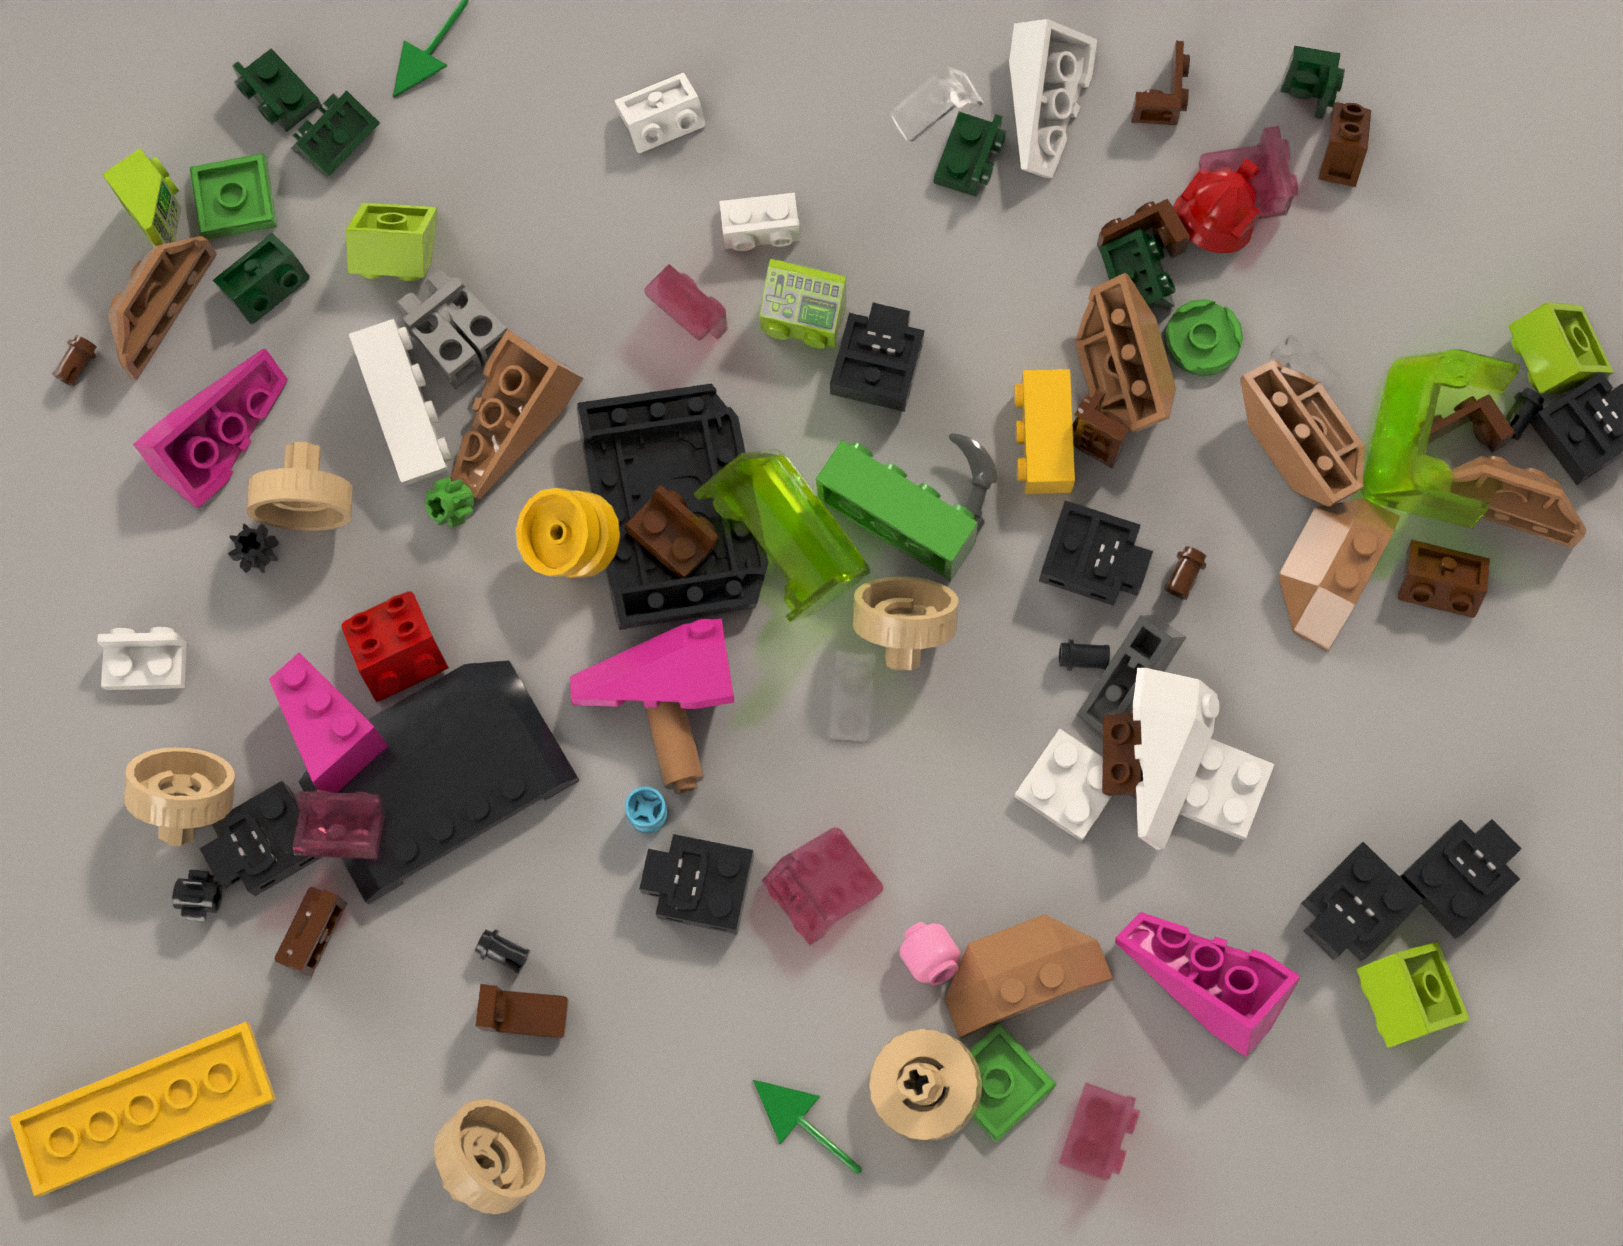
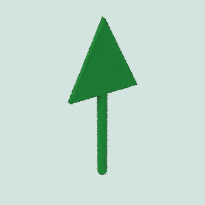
[393,0,469,98]
[753,1080,862,1174]

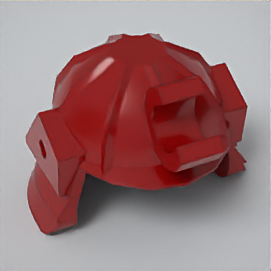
[1173,158,1262,253]

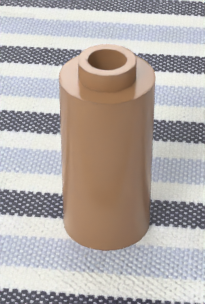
[646,702,704,794]

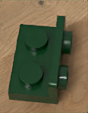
[1280,46,1345,119]
[232,48,321,132]
[291,90,380,178]
[933,111,1007,197]
[1099,229,1176,309]
[213,233,310,324]

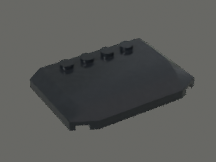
[577,383,769,630]
[299,660,580,904]

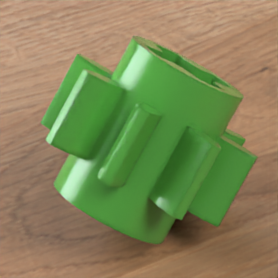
[425,477,474,528]

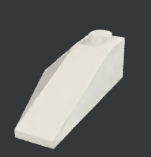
[1009,19,1097,178]
[1133,668,1219,850]

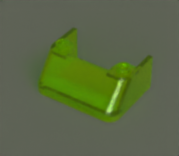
[1361,349,1520,529]
[693,449,870,622]

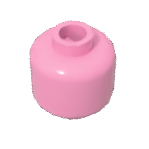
[899,922,961,986]

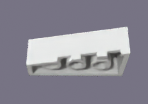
[349,319,452,486]

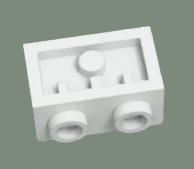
[615,72,706,153]
[719,193,800,251]
[97,627,187,690]

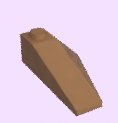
[450,329,584,500]

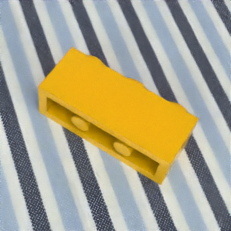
[1014,369,1075,494]

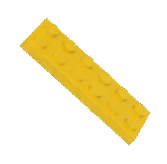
[9,1021,277,1197]

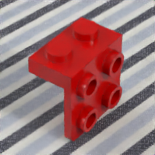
[341,591,449,703]

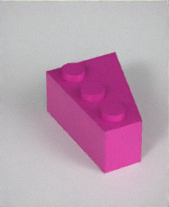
[269,652,388,801]

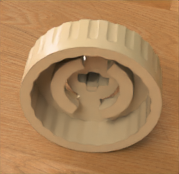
[246,442,353,531]
[853,577,959,671]
[124,747,235,846]
[869,1029,982,1141]
[434,1099,546,1214]

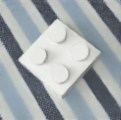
[1014,729,1112,842]
[1179,739,1275,841]

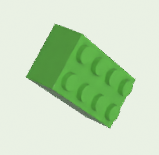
[816,440,978,581]

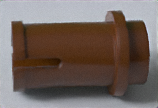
[52,335,97,387]
[1164,546,1207,600]

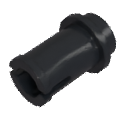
[1505,388,1545,440]
[1059,639,1110,671]
[475,929,531,974]

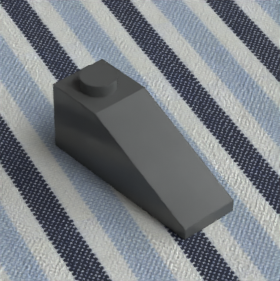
[1076,615,1186,734]

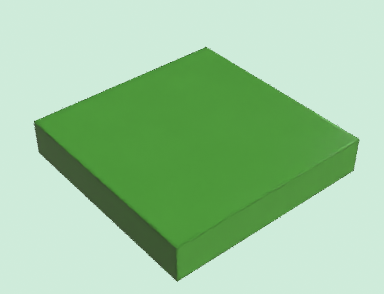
[189,153,277,240]
[945,1023,1057,1143]

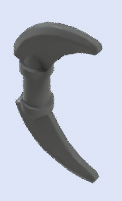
[949,433,998,531]

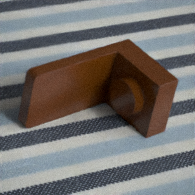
[1131,40,1190,125]
[1318,102,1371,187]
[1097,198,1190,258]
[1415,394,1515,453]
[475,984,569,1038]

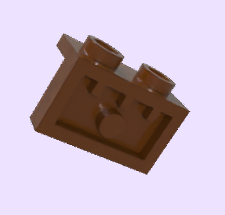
[1073,387,1129,468]
[624,485,719,579]
[1398,540,1490,618]
[1102,713,1143,799]
[274,887,348,978]

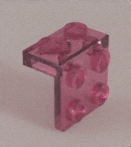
[1199,126,1298,219]
[761,827,883,945]

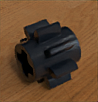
[228,524,280,573]
[172,869,223,922]

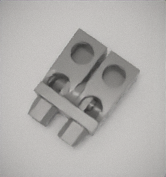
[397,270,507,389]

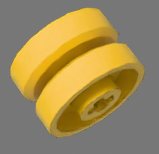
[516,488,620,578]

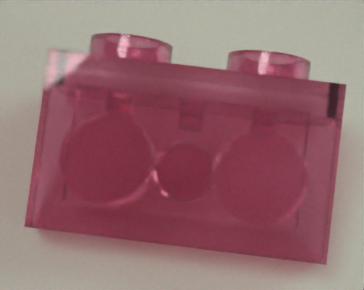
[644,264,728,340]
[293,790,384,859]
[1058,1082,1140,1181]

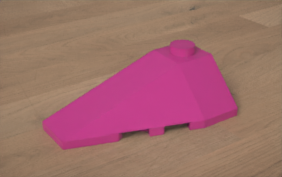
[133,349,288,508]
[570,618,735,709]
[1115,912,1300,1057]

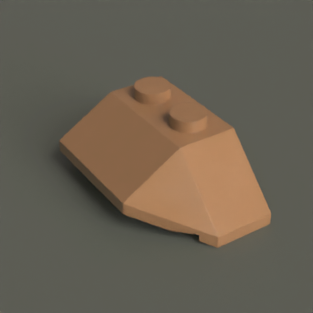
[108,236,217,380]
[1075,273,1176,433]
[1240,360,1365,507]
[1421,456,1586,548]
[1278,498,1400,651]
[944,914,1113,1038]

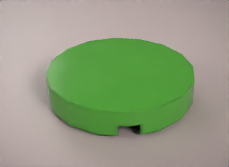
[1164,299,1243,376]

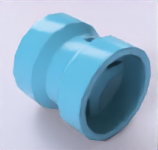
[625,787,668,834]

